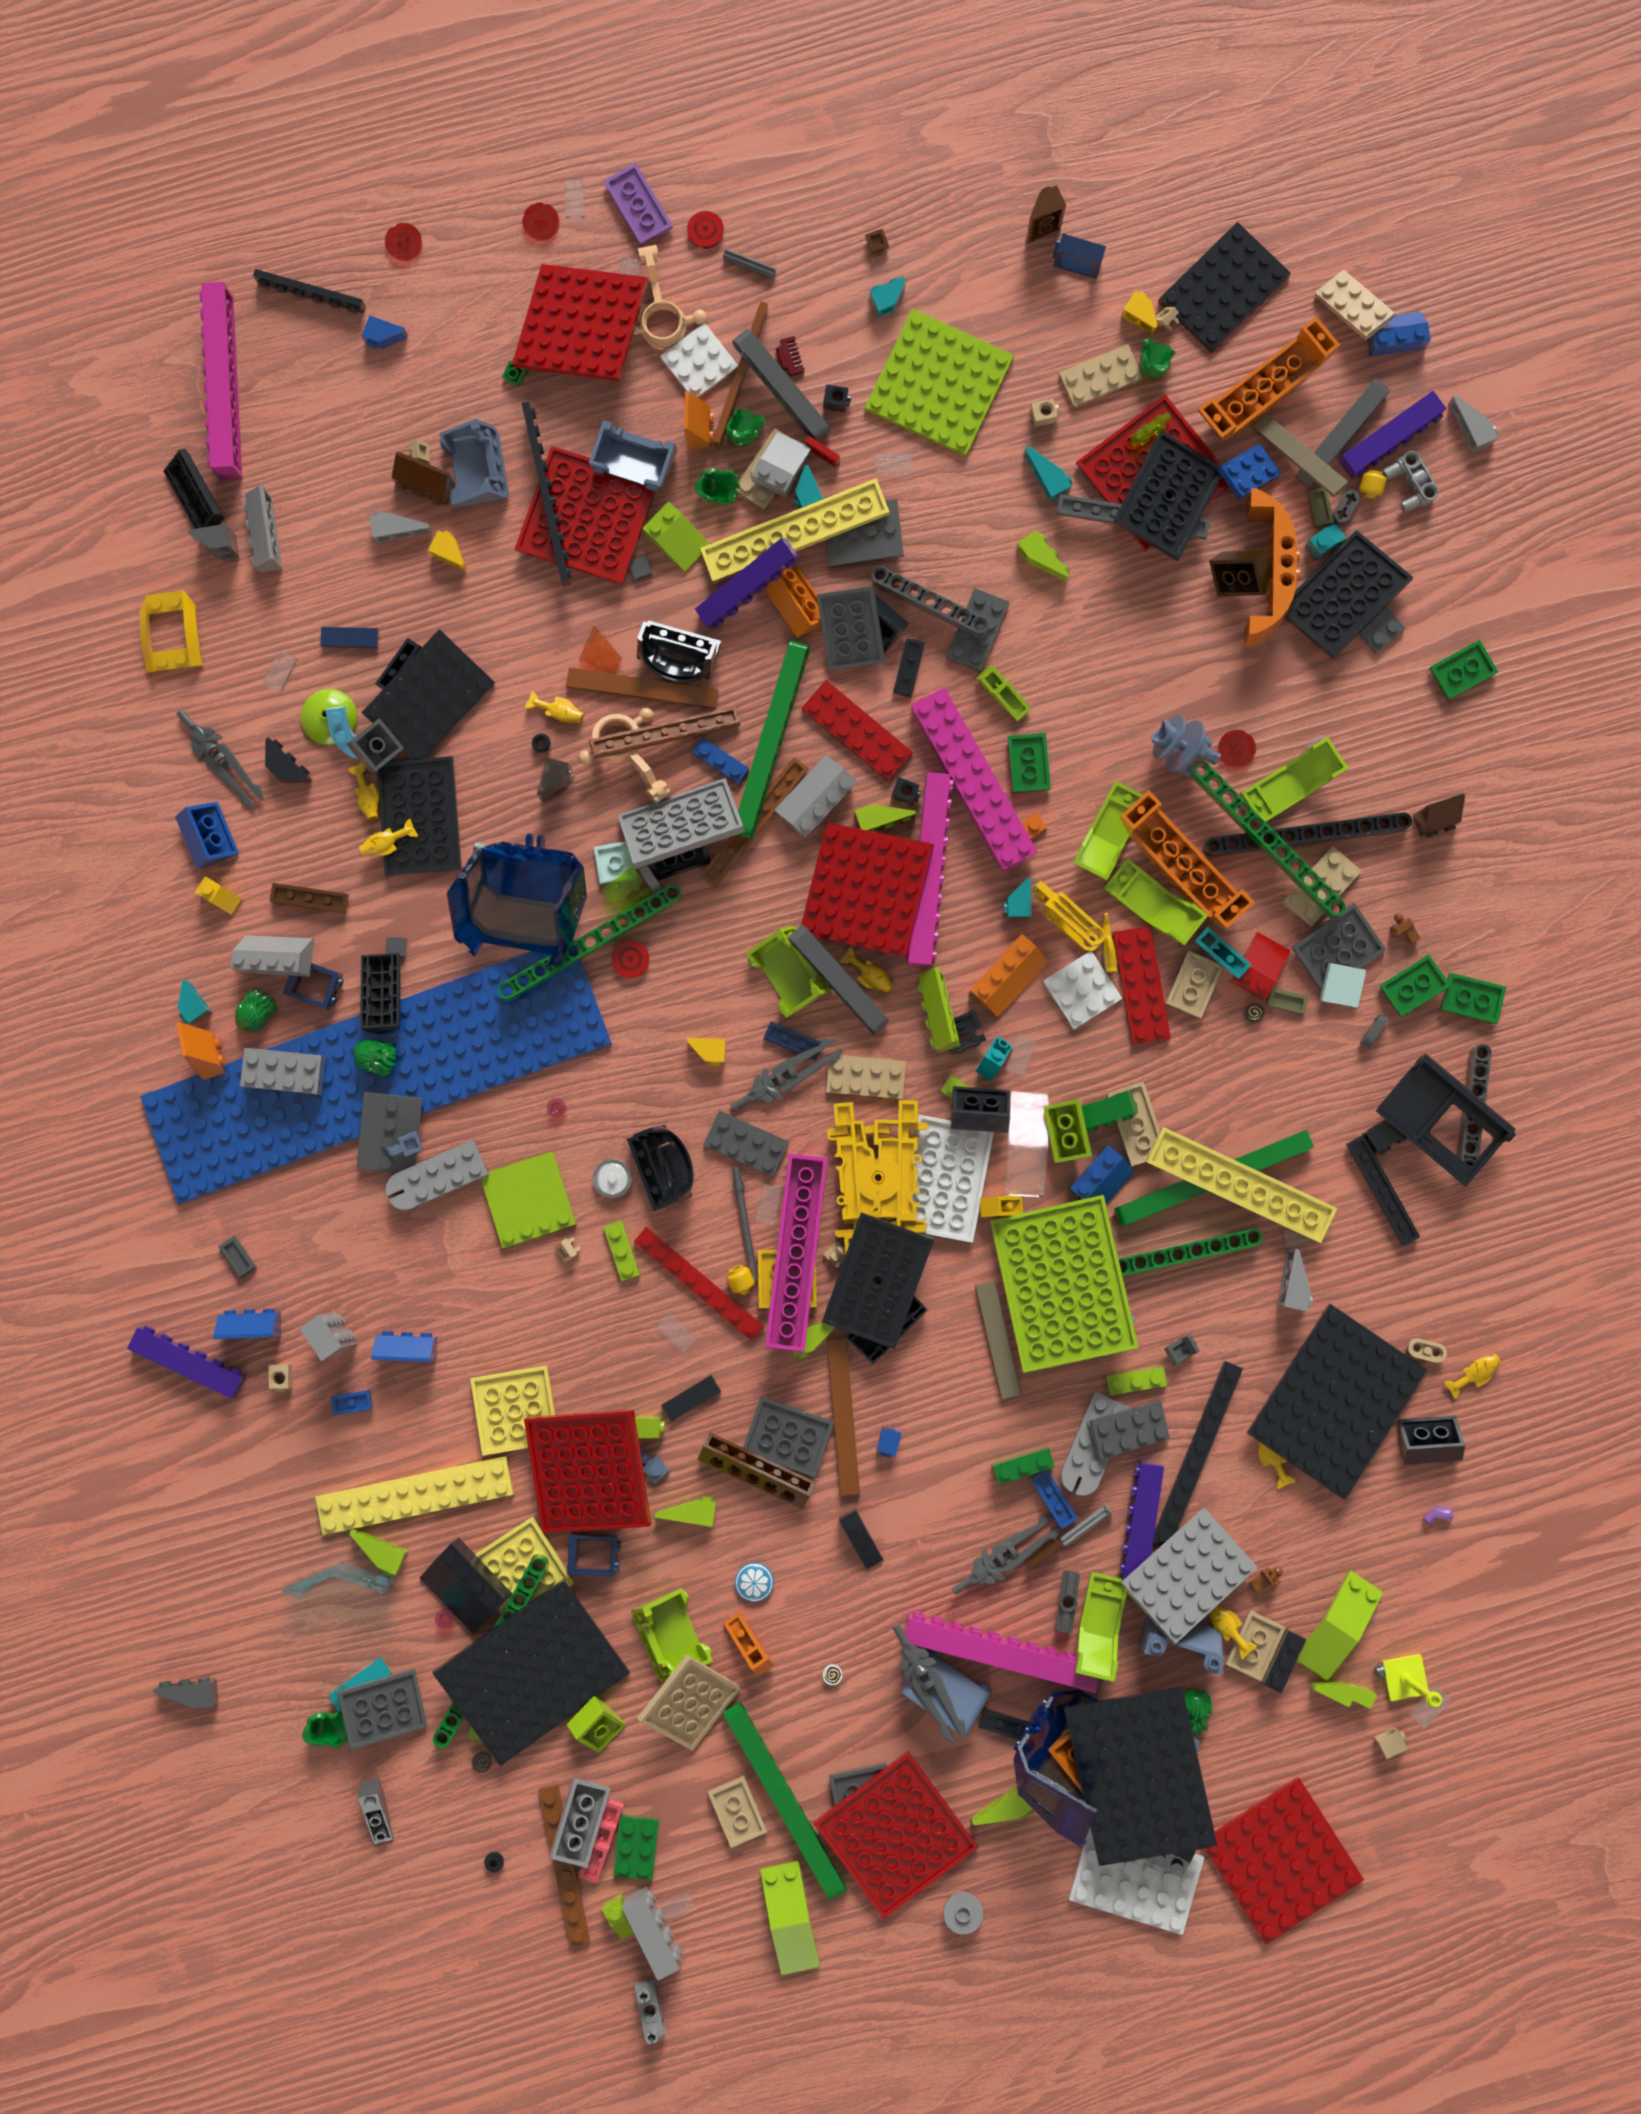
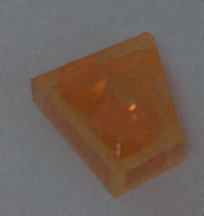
[579,626,622,674]

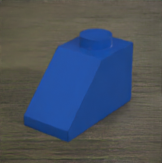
[362,315,408,349]

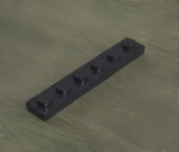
[253,269,366,314]
[1345,1135,1420,1246]

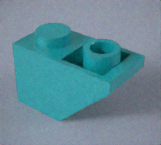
[869,277,906,318]
[975,1036,1013,1082]

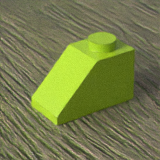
[635,1415,665,1438]
[602,1893,634,1939]

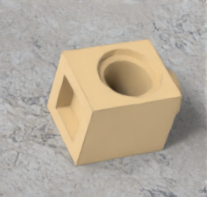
[1030,398,1060,428]
[269,1364,293,1392]
[1374,1727,1408,1759]

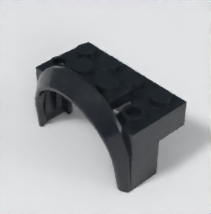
[637,620,721,683]
[627,1125,694,1211]

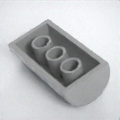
[549,1777,611,1868]

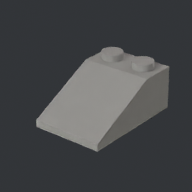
[752,432,811,498]
[1277,1249,1313,1311]

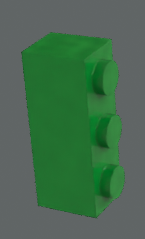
[1081,1090,1139,1133]
[992,1446,1055,1485]

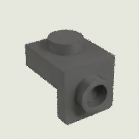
[1164,1335,1199,1366]

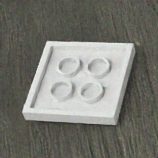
[660,323,738,398]
[1043,951,1122,1030]

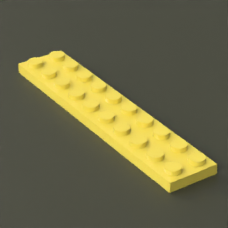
[700,479,890,584]
[1146,1127,1337,1243]
[315,1456,514,1535]

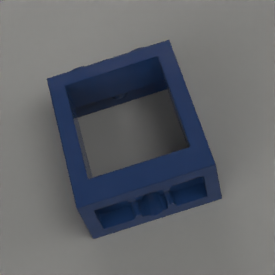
[1052,233,1106,279]
[283,963,344,1011]
[567,1532,621,1577]

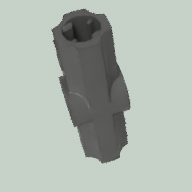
[1055,1570,1080,1633]

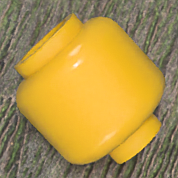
[1359,470,1386,499]
[726,1265,755,1295]

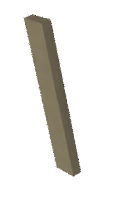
[1253,413,1348,497]
[975,1281,1021,1399]

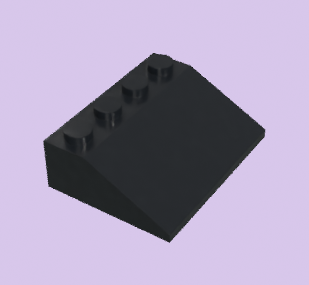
[420,1538,513,1634]

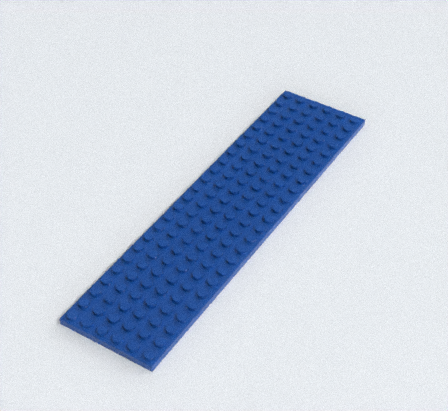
[140,936,612,1204]

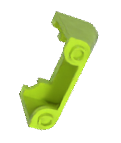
[745,926,832,1018]
[631,1588,713,1682]

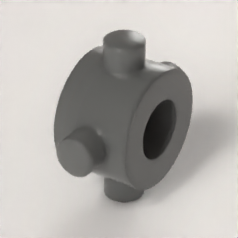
[1374,1664,1386,1679]

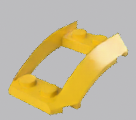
[139,590,203,673]

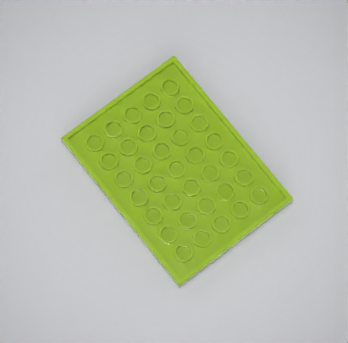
[990,1195,1139,1373]

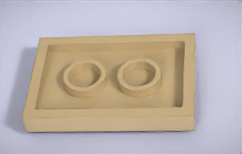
[1165,951,1223,1019]
[1225,1609,1286,1682]
[708,1775,767,1848]

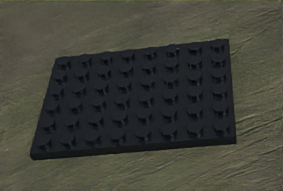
[1246,1304,1427,1500]
[432,1578,630,1766]
[1064,1686,1218,1866]

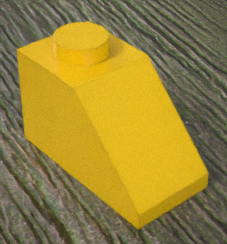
[1121,290,1157,335]
[428,530,466,571]
[195,876,243,915]
[687,1038,726,1067]
[980,1196,1023,1217]

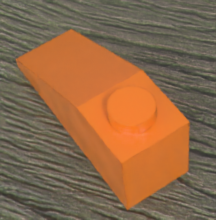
[723,1612,775,1676]

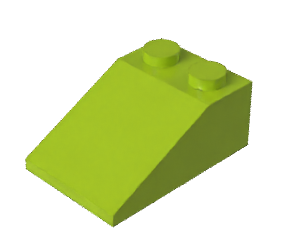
[643,501,710,572]

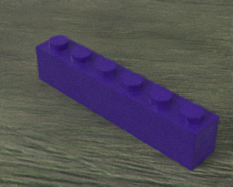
[1338,391,1447,479]
[695,538,800,629]
[127,1325,246,1399]
[1119,1461,1164,1580]

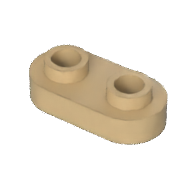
[1407,1338,1447,1363]

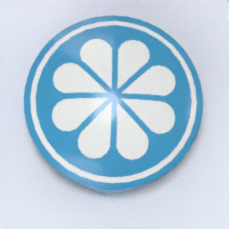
[735,1562,774,1602]

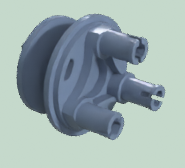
[1151,715,1221,780]

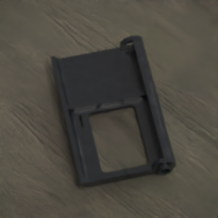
[1376,1053,1516,1187]

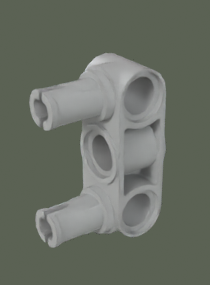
[1382,451,1439,513]
[635,1978,666,2044]

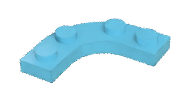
[325,706,359,760]

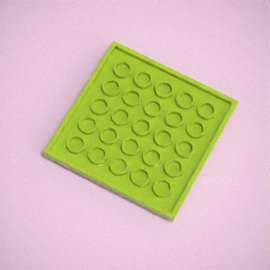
[864,308,1014,457]

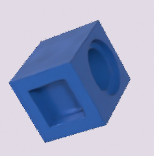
[877,1426,902,1458]

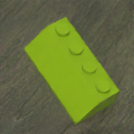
[917,967,960,1052]

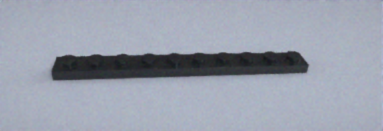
[521,401,572,587]
[1153,1361,1243,1546]

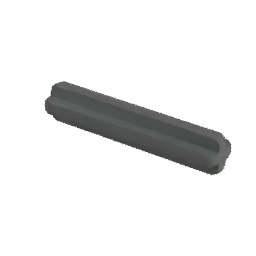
[723,249,776,279]

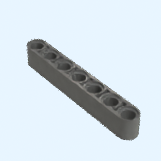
[732,329,830,441]
[1294,378,1390,488]
[871,566,989,639]
[787,925,889,1035]
[1457,1044,1492,1166]

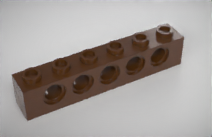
[697,1433,815,1509]

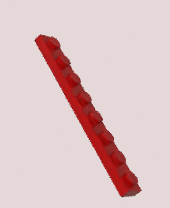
[634,1227,764,1341]

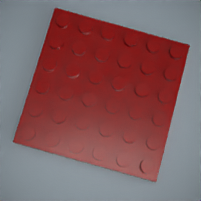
[512,264,648,382]
[1076,394,1229,551]
[515,446,655,585]
[801,822,934,958]
[524,1409,652,1533]
[813,1750,979,1919]
[1205,1777,1364,1945]

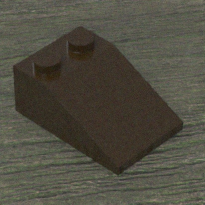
[1413,793,1465,838]

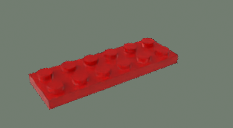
[801,680,913,782]
[1112,926,1171,1045]

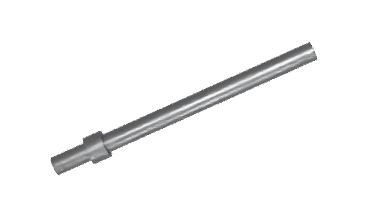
[732,1167,758,1281]

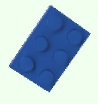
[1217,444,1282,500]

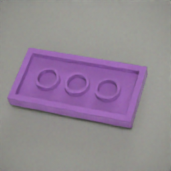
[604,163,673,246]

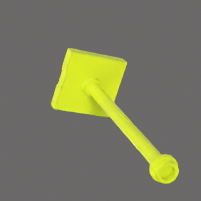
[1381,1654,1442,1708]

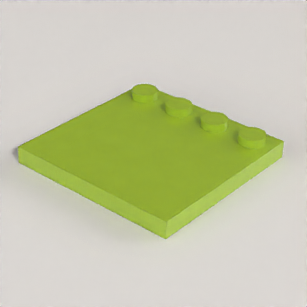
[481,1151,576,1248]

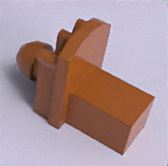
[1389,913,1420,943]
[1249,1567,1283,1593]

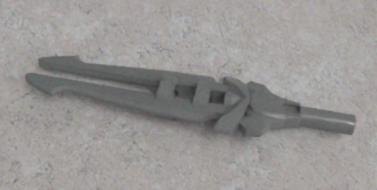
[177,709,263,808]
[730,1039,842,1111]
[952,1515,1061,1595]
[892,1624,965,1743]

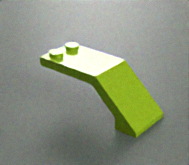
[1240,737,1349,822]
[1073,781,1143,880]
[1103,858,1208,945]
[1297,1570,1383,1681]
[1075,1571,1127,1682]
[760,1861,820,1975]

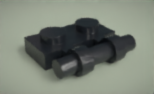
[949,1010,987,1055]

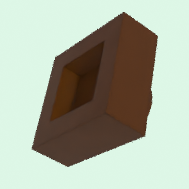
[865,228,889,255]

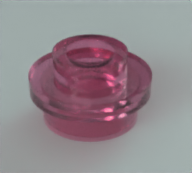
[547,1098,566,1117]
[435,1609,455,1629]

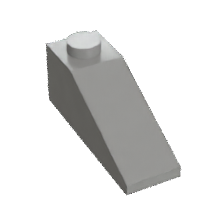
[1448,395,1498,453]
[369,511,432,543]

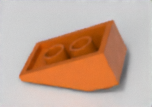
[684,392,714,449]
[176,1022,227,1080]

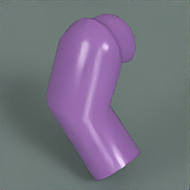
[1423,1506,1454,1525]

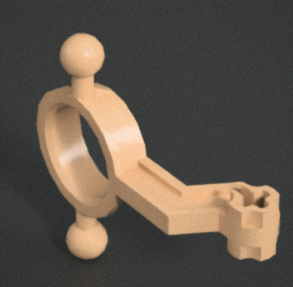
[633,245,707,348]
[578,708,671,804]

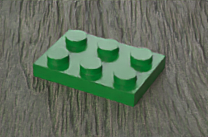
[1429,639,1499,701]
[1007,733,1051,793]
[1379,954,1451,1018]
[1440,972,1506,1024]
[613,1814,659,1880]

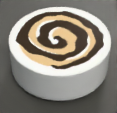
[823,1664,842,1685]

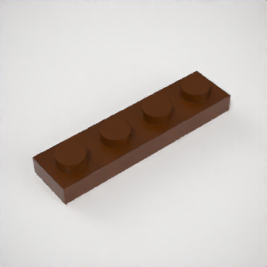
[269,883,349,913]

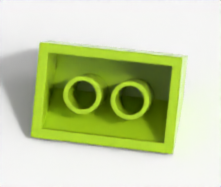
[1043,1099,1092,1163]

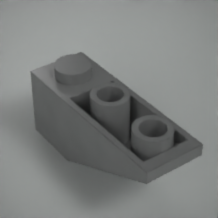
[153,1677,218,1709]
[358,1778,393,1844]

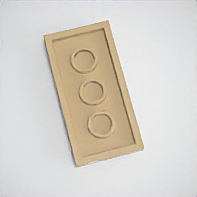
[1315,269,1395,340]
[1059,344,1143,409]
[736,428,787,512]
[1281,846,1361,928]
[826,1055,906,1100]
[1106,1081,1160,1167]

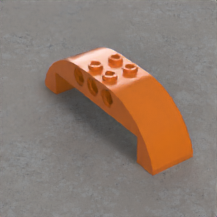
[1197,316,1340,440]
[1244,488,1300,647]
[1120,790,1255,929]

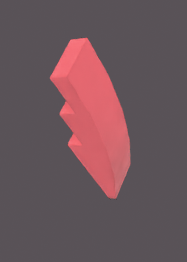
[579,1799,624,1883]

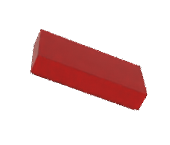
[805,436,840,467]

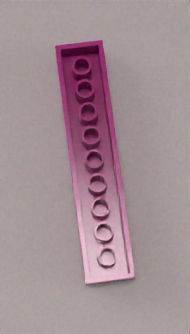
[199,282,243,480]
[911,687,1037,874]
[907,772,953,969]
[765,1154,828,1353]
[903,1611,1099,1693]

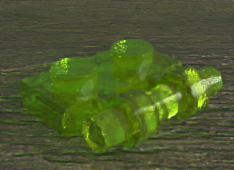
[1130,412,1171,446]
[602,866,652,913]

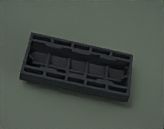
[163,449,225,529]
[360,953,401,1033]
[846,1296,928,1364]

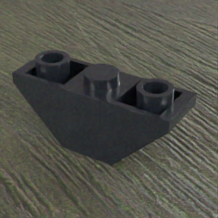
[265,737,312,783]

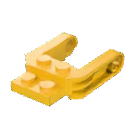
[1032,880,1105,952]

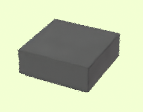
[630,555,653,581]
[386,937,407,957]

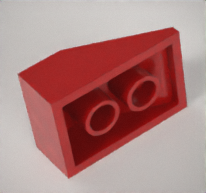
[1229,932,1291,1000]

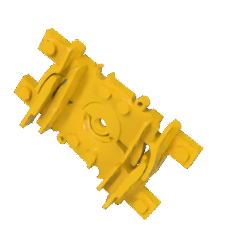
[827,1100,929,1254]

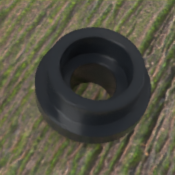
[532,733,551,753]
[484,1852,504,1872]

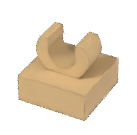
[1156,307,1179,331]
[407,439,430,463]
[554,1238,581,1263]
[823,1241,846,1267]

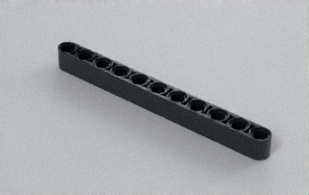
[1203,812,1412,857]

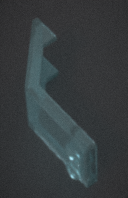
[282,1562,395,1598]

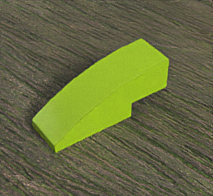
[976,666,1031,722]
[1310,1681,1377,1709]

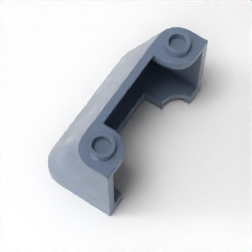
[439,419,509,507]
[589,420,678,492]
[1138,1615,1224,1675]
[900,1648,991,1737]

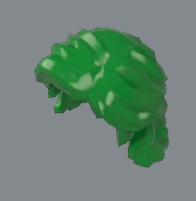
[1139,338,1176,379]
[726,409,766,447]
[694,469,740,507]
[235,988,277,1032]
[354,1039,397,1078]
[1184,1689,1213,1736]
[302,1712,347,1749]

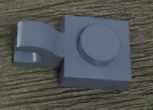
[386,1131,423,1157]
[640,1449,670,1483]

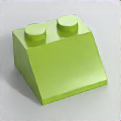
[566,1696,626,1753]

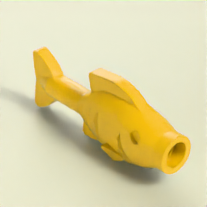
[525,691,584,724]
[348,763,379,821]
[359,819,418,857]
[1101,913,1117,973]
[839,947,894,994]
[1444,1353,1502,1399]
[1258,1442,1296,1489]
[1208,1605,1257,1659]

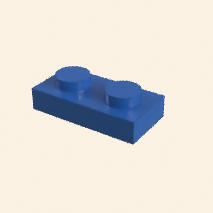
[331,1390,373,1416]

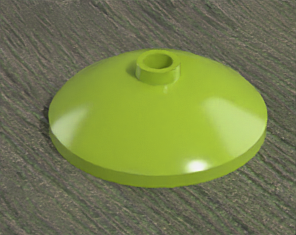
[300,689,358,746]

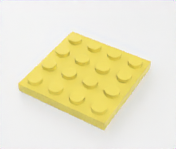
[470,1365,556,1456]
[475,1516,575,1619]

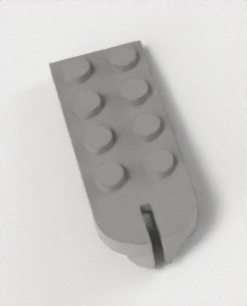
[386,1140,489,1211]
[1060,1392,1130,1496]

